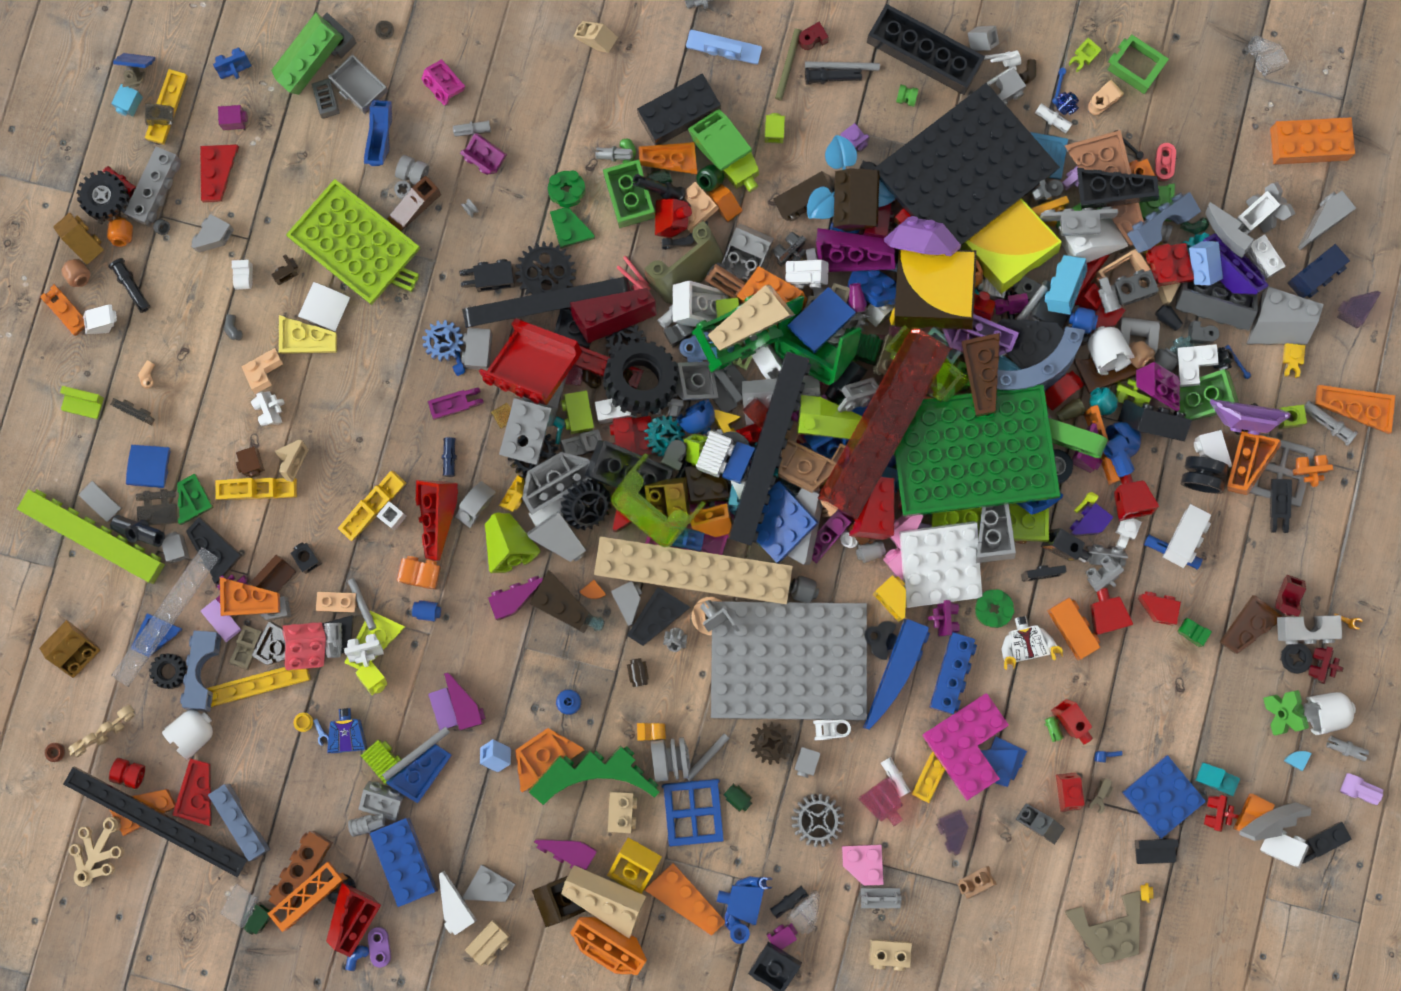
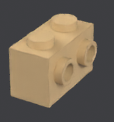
[607,792,638,833]
[869,939,912,971]

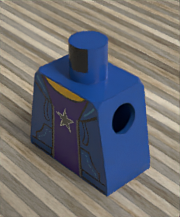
[327,708,368,753]

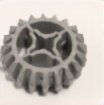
[791,794,845,847]

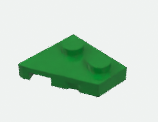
[550,208,595,249]
[177,474,214,525]

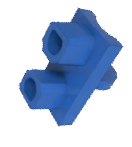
[213,47,252,79]
[667,526,705,551]

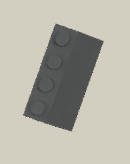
[1176,281,1258,330]

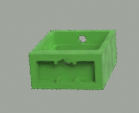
[1107,34,1169,94]

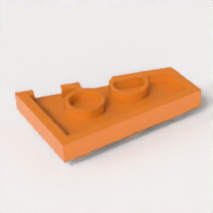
[639,142,697,174]
[220,577,280,616]

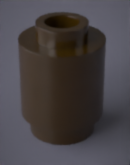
[627,658,649,687]

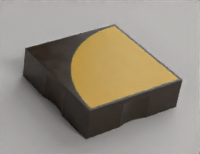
[894,249,977,330]

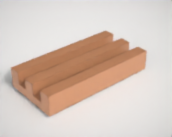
[705,264,746,298]

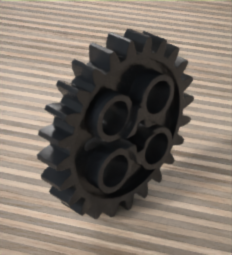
[515,241,576,296]

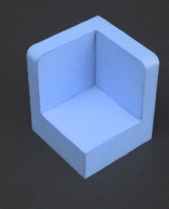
[480,739,511,772]

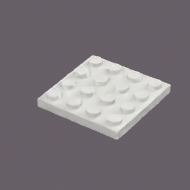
[899,521,982,608]

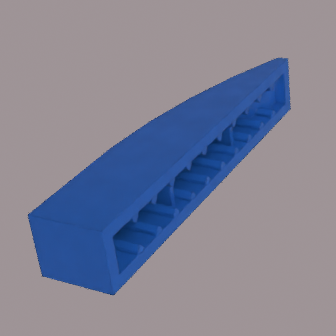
[863,619,930,730]

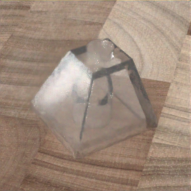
[786,889,820,935]

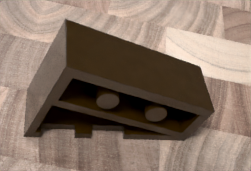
[773,171,835,221]
[530,570,593,633]

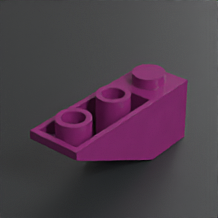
[812,505,855,564]
[488,576,543,621]
[534,839,598,870]

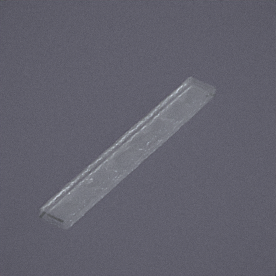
[111,547,219,687]

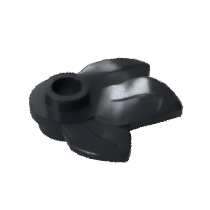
[865,621,897,660]

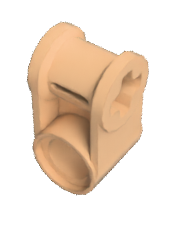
[1088,80,1124,115]

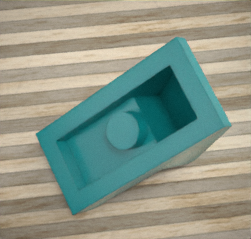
[1195,763,1240,796]

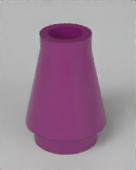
[848,283,867,312]

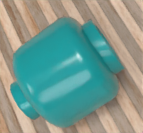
[1089,387,1118,415]

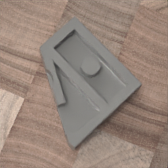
[462,865,516,902]

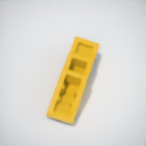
[338,470,407,541]
[215,478,297,500]

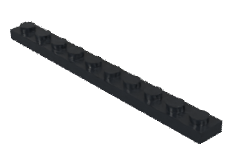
[63,766,248,878]

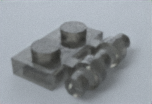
[136,489,178,525]

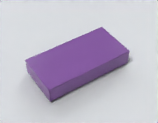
[428,688,458,730]

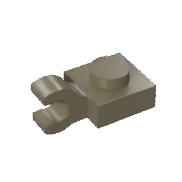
[1088,778,1113,814]

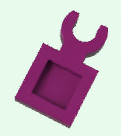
[995,293,1028,315]

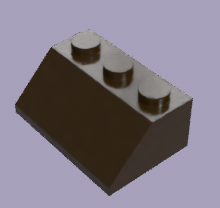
[833,168,880,232]

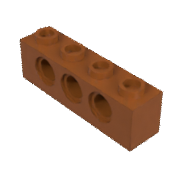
[268,831,333,912]

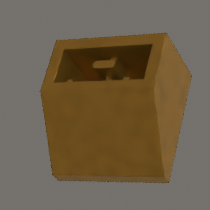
[645,477,691,524]
[39,620,100,678]

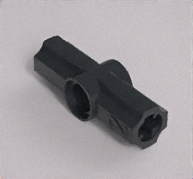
[110,515,165,547]

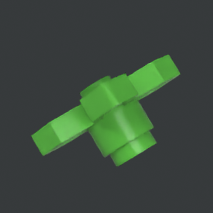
[1263,690,1309,736]

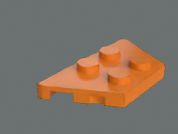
[515,728,585,793]

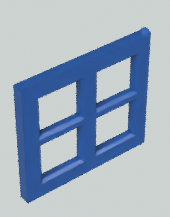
[661,779,724,847]

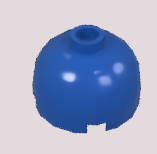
[677,399,715,435]
[1105,422,1141,458]

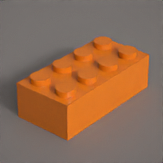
[1270,117,1355,165]

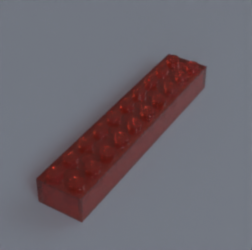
[818,328,951,519]

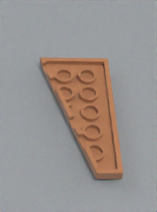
[1064,130,1144,246]

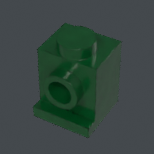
[243,902,271,935]

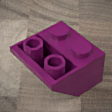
[1136,362,1180,411]

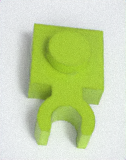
[1068,38,1102,72]

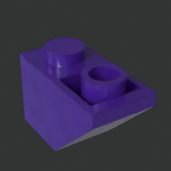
[1069,503,1113,537]

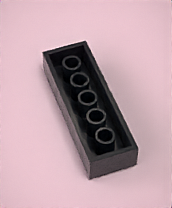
[867,4,985,95]

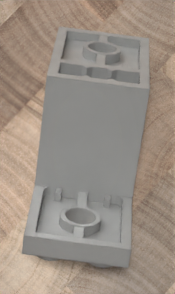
[499,376,567,465]

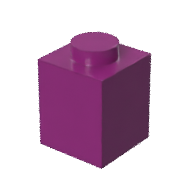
[218,105,248,130]

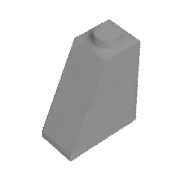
[527,511,586,562]

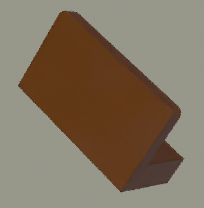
[250,555,296,593]

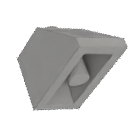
[611,581,642,627]

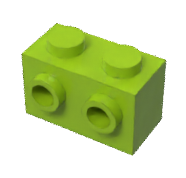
[561,390,594,435]

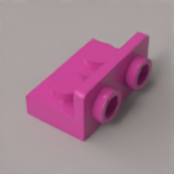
[421,59,465,106]

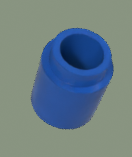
[412,600,441,622]

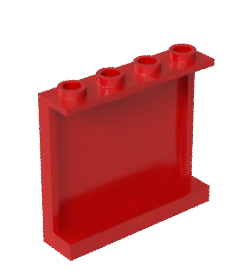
[479,318,582,406]

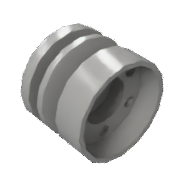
[651,737,690,782]

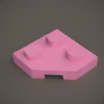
[842,845,883,886]

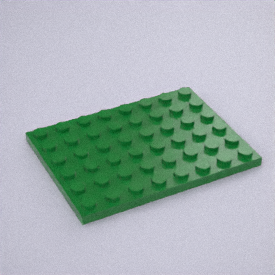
[889,384,1060,517]

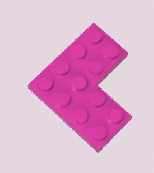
[922,693,1009,801]

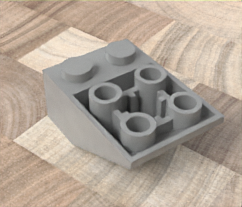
[717,224,774,287]

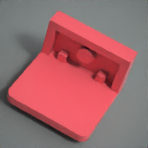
[282,622,326,670]

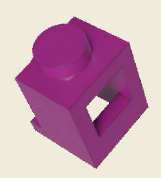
[766,923,798,950]

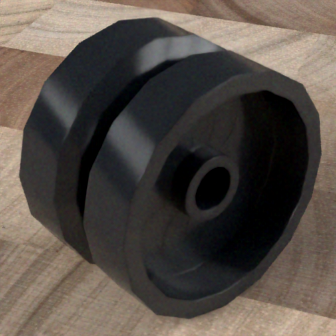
[1180,456,1229,494]

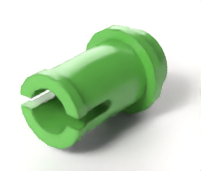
[1044,716,1064,742]

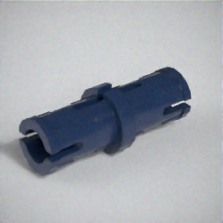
[441,437,457,477]

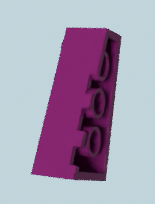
[816,228,897,272]

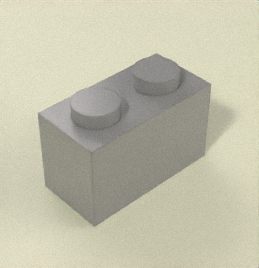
[462,328,492,370]

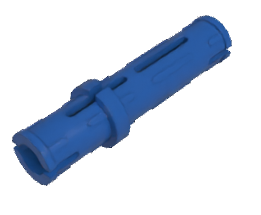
[1144,534,1203,570]

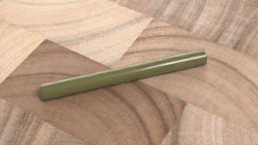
[775,29,801,101]

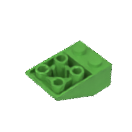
[688,109,752,171]

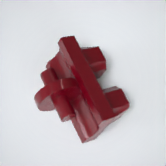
[1308,646,1344,684]

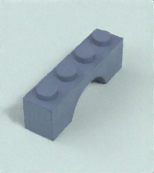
[1127,192,1201,253]
[180,630,221,712]
[208,784,271,862]

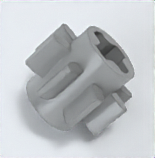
[663,628,688,652]

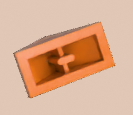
[706,184,742,222]

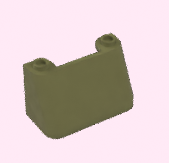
[644,221,724,304]

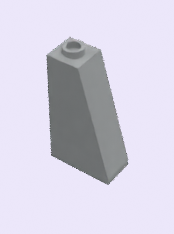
[787,488,825,565]

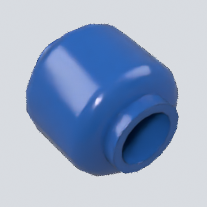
[1069,307,1098,334]
[556,690,582,715]

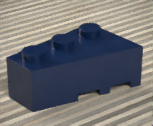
[1287,244,1350,299]

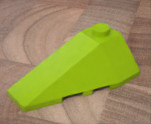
[797,395,876,442]

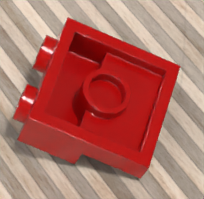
[1146,243,1194,287]
[609,416,656,456]

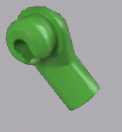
[620,138,637,164]

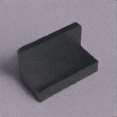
[1135,839,1179,864]

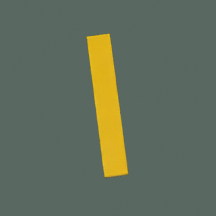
[206,667,311,707]

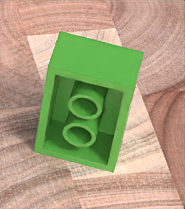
[603,159,655,229]

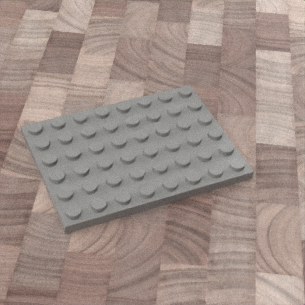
[711,601,867,720]

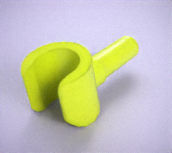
[1074,492,1098,513]

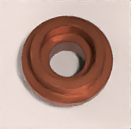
[45,743,65,762]

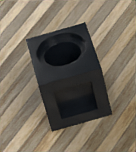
[290,542,322,574]

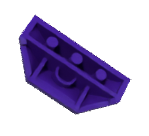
[1203,233,1269,294]

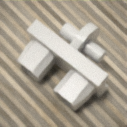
[251,391,285,426]
[344,634,384,667]

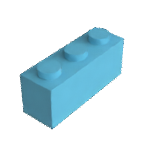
[1045,255,1087,315]

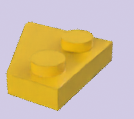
[498,475,525,512]

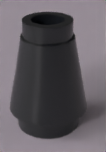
[1155,303,1183,331]

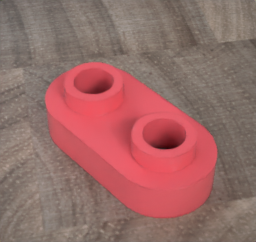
[1154,143,1176,181]

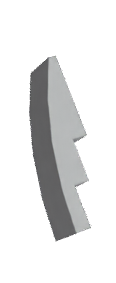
[1239,802,1311,841]

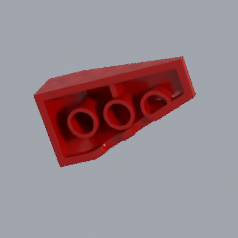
[415,480,458,561]

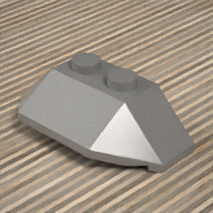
[522,452,592,515]

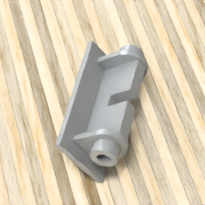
[1086,544,1128,567]
[861,888,901,908]

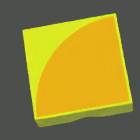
[960,199,1062,294]

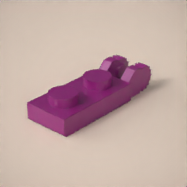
[427,387,484,420]

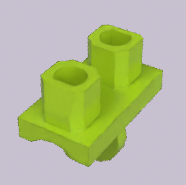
[1115,379,1151,404]

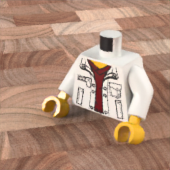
[1001,616,1063,670]

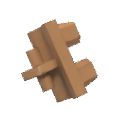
[958,866,997,899]

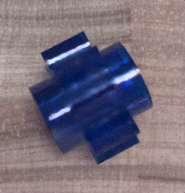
[1056,92,1079,115]

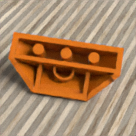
[570,917,647,975]

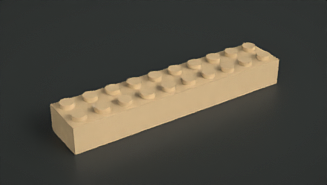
[594,537,793,604]

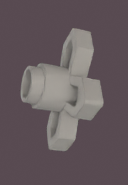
[1246,182,1295,233]

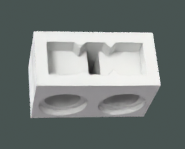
[1246,235,1285,280]

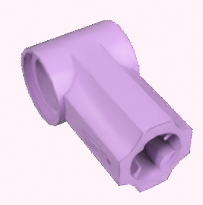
[1340,773,1383,805]

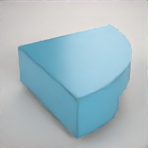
[1284,751,1312,771]

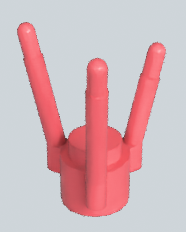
[617,256,651,291]

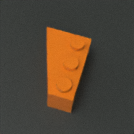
[1227,431,1281,495]

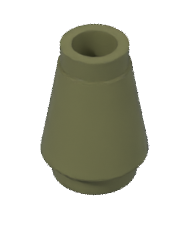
[1056,398,1086,422]

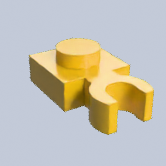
[1283,343,1305,378]

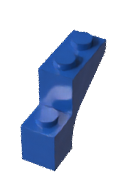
[364,100,392,166]

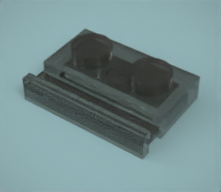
[110,398,155,426]

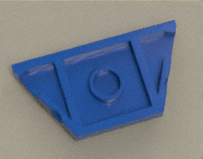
[847,270,897,307]

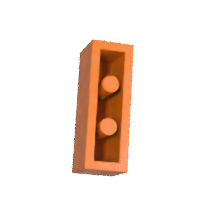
[1047,597,1101,661]

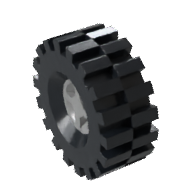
[77,171,130,222]

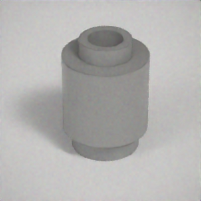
[856,540,886,563]

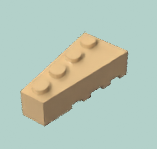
[708,285,795,350]
[561,865,646,939]

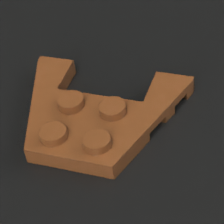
[778,421,856,493]

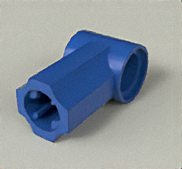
[1103,435,1135,477]

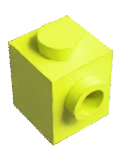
[355,661,387,696]

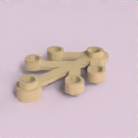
[68,704,135,757]
[69,816,124,887]

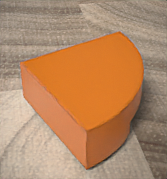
[579,580,606,599]

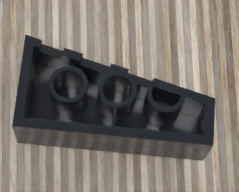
[1077,168,1159,210]

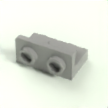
[359,781,405,821]

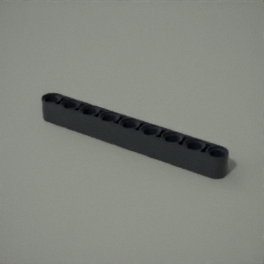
[462,277,631,328]

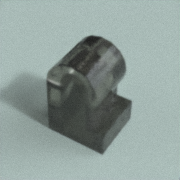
[145,103,174,126]

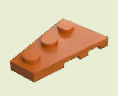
[109,789,176,836]

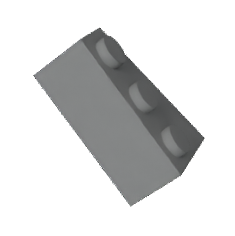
[1246,287,1324,345]

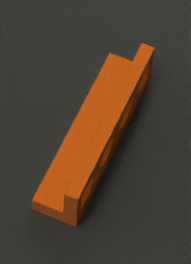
[268,861,347,932]

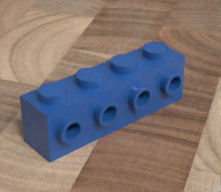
[929,632,977,715]

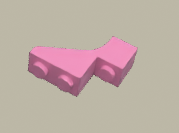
[883,515,923,580]

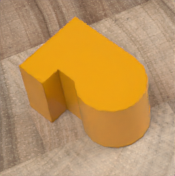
[637,723,666,741]

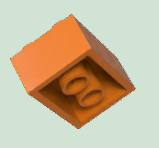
[737,266,808,326]

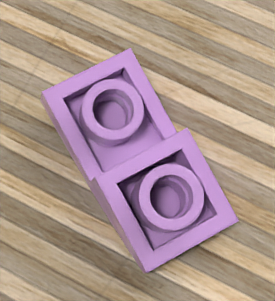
[201,599,241,642]

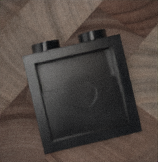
[748,941,802,991]

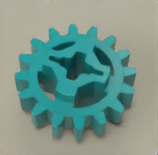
[644,415,685,457]

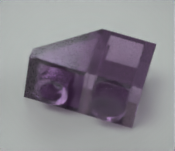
[936,809,969,856]

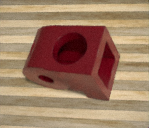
[799,21,829,50]

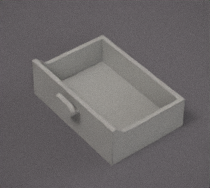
[328,54,388,114]

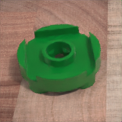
[548,170,586,208]
[975,589,1014,628]

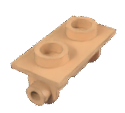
[316,592,357,613]

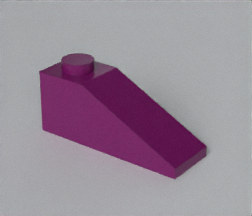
[444,673,486,731]

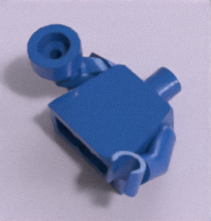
[716,876,772,944]

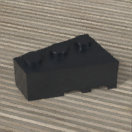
[1118,399,1192,442]

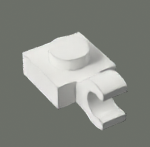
[1115,518,1142,549]

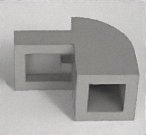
[455,481,496,528]

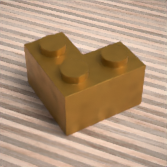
[53,212,104,265]

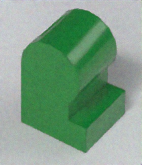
[1177,618,1212,647]

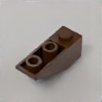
[387,175,441,231]

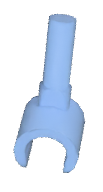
[313,719,329,746]

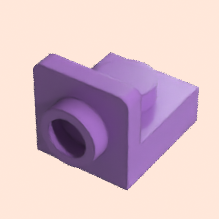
[840,123,869,151]

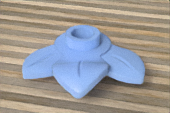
[679,332,709,362]

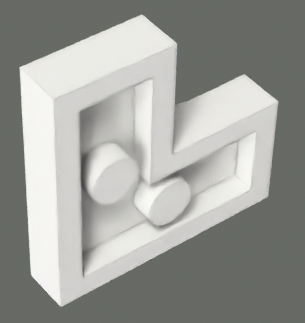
[1178,344,1218,387]

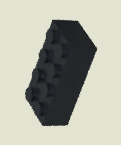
[637,73,721,145]
[585,440,673,502]

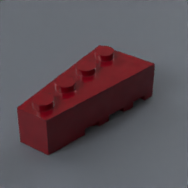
[570,288,657,343]

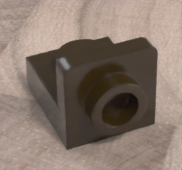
[271,254,299,285]

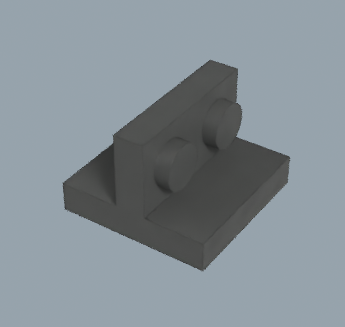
[712,363,746,413]

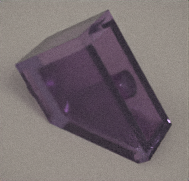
[1337,291,1381,329]

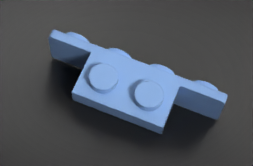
[686,30,762,65]

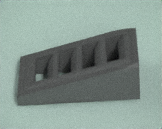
[312,78,340,119]

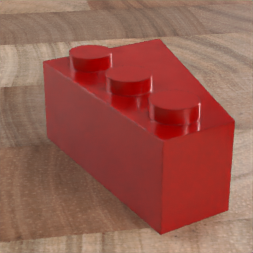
[849,476,894,540]
[326,882,381,957]

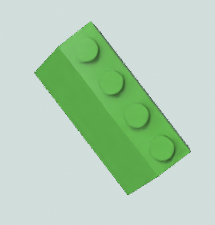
[271,12,343,95]

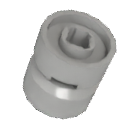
[395,155,429,185]

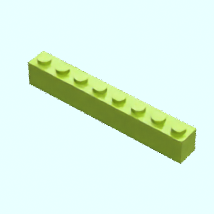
[17,489,165,584]

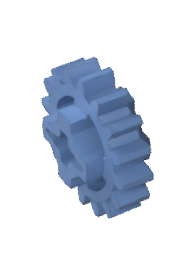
[422,320,464,362]

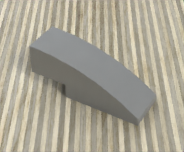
[1205,202,1254,258]

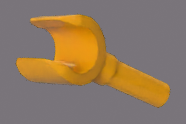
[1334,614,1363,630]

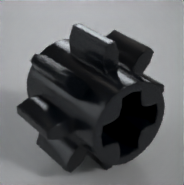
[1212,347,1234,370]

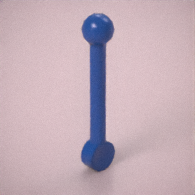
[1052,68,1066,105]
[1225,345,1251,379]

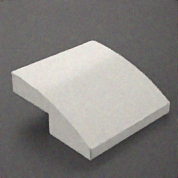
[298,282,350,332]

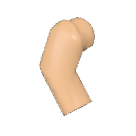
[138,360,155,389]

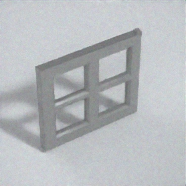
[1249,434,1316,507]

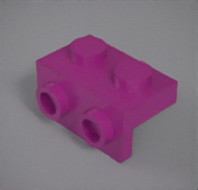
[460,133,507,175]

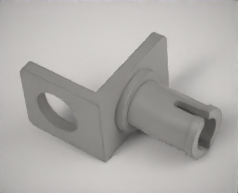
[700,600,740,632]

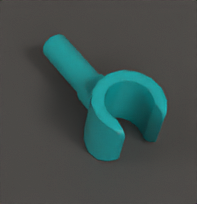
[553,417,565,445]

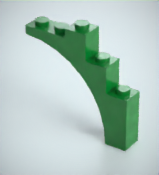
[528,745,660,805]

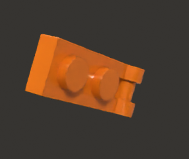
[40,284,85,336]

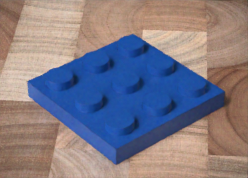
[756,481,819,563]
[1122,755,1206,839]

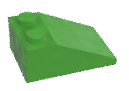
[1179,369,1239,421]

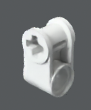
[813,720,851,740]

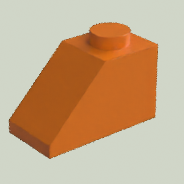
[690,504,733,537]

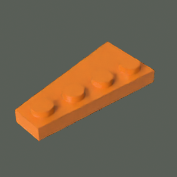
[1315,385,1395,434]
[1084,405,1120,485]
[644,863,725,936]

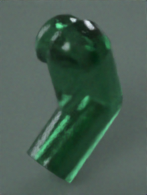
[1180,217,1209,234]

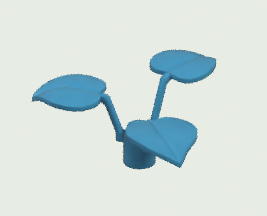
[807,135,895,219]

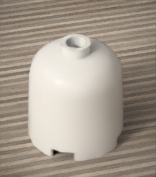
[1087,326,1135,375]
[1304,692,1356,735]
[162,710,213,760]

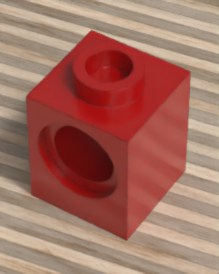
[1075,283,1102,310]

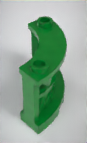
[692,295,784,373]

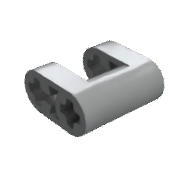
[1118,317,1160,354]

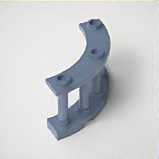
[997,326,1085,391]

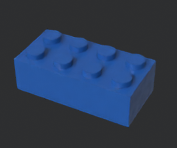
[370,817,438,907]

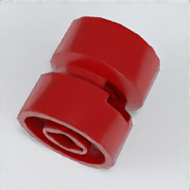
[109,758,145,790]

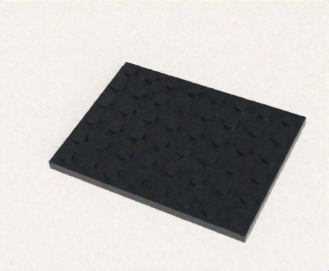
[873,83,1060,246]

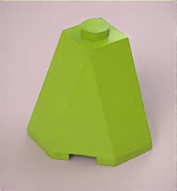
[485,512,541,573]

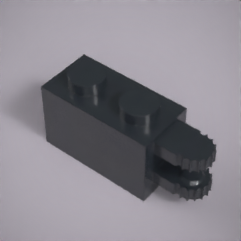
[459,259,515,292]

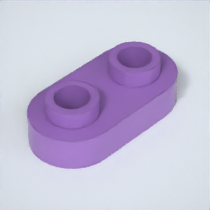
[368,927,391,968]

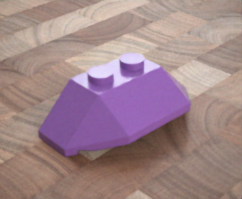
[884,216,961,256]
[942,314,1019,356]
[1210,399,1291,435]

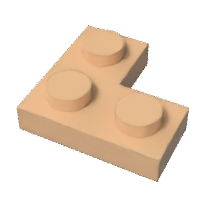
[685,182,719,233]
[241,348,283,394]

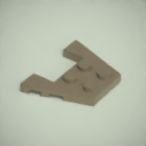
[1065,891,1141,965]

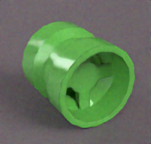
[896,84,919,107]

